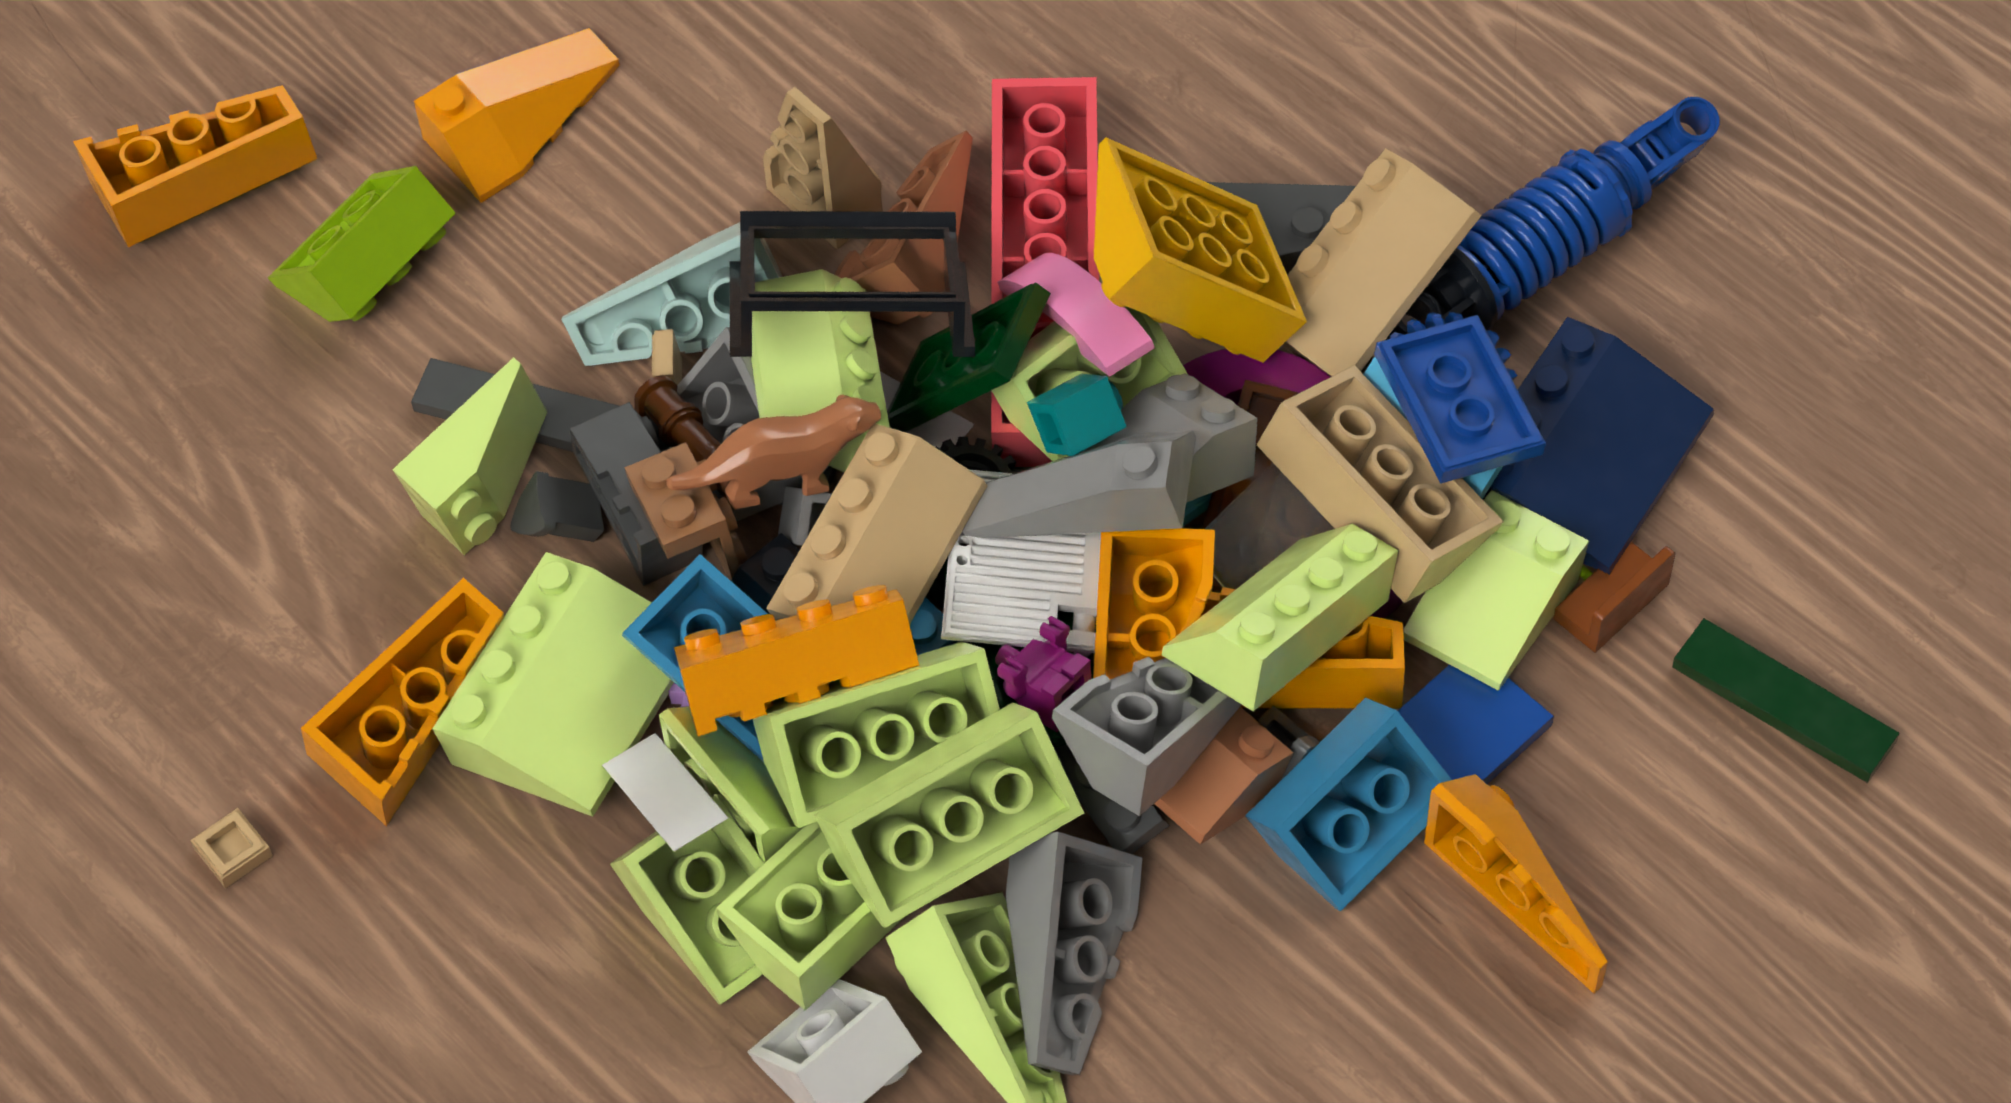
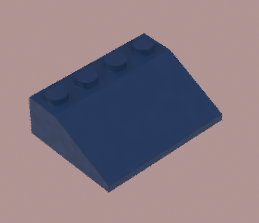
[1483,317,1714,575]

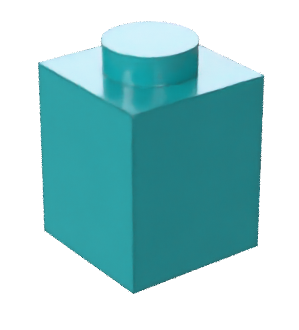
[1027,374,1127,456]

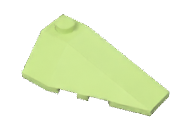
[885,892,1067,1103]

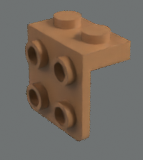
[624,442,747,581]

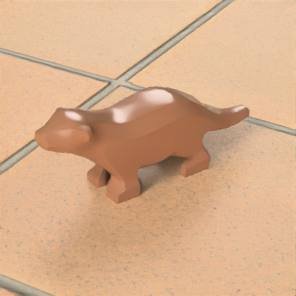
[666,395,881,510]

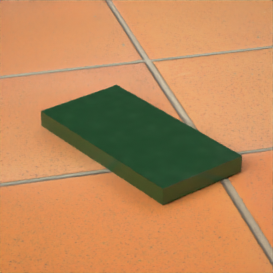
[887,282,1051,432]

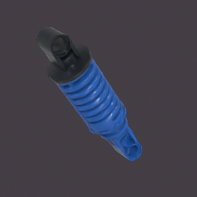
[1386,97,1720,340]

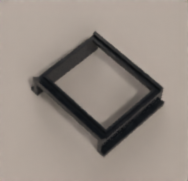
[730,211,975,357]

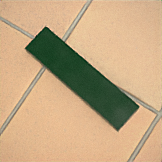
[1672,618,1900,783]

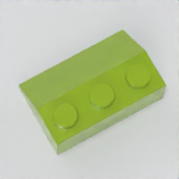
[268,166,456,322]

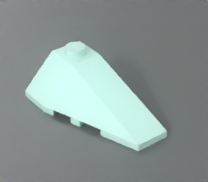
[561,222,782,366]

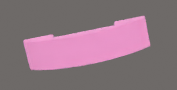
[997,253,1155,377]

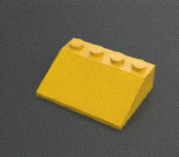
[1094,137,1307,363]

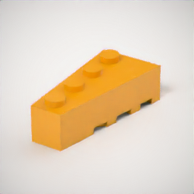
[301,578,504,827]

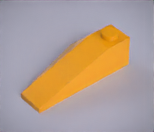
[414,28,620,203]
[1093,528,1215,680]
[1424,774,1608,994]

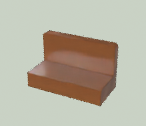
[1553,542,1676,653]

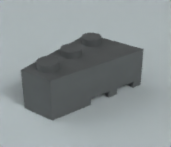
[1207,182,1356,275]
[570,402,703,586]

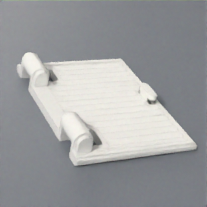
[941,469,1101,657]

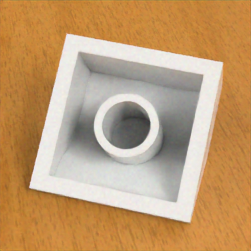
[748,979,922,1103]

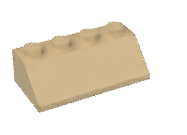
[1283,148,1482,377]
[1257,365,1504,603]
[766,424,988,625]

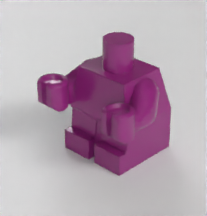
[995,616,1092,732]

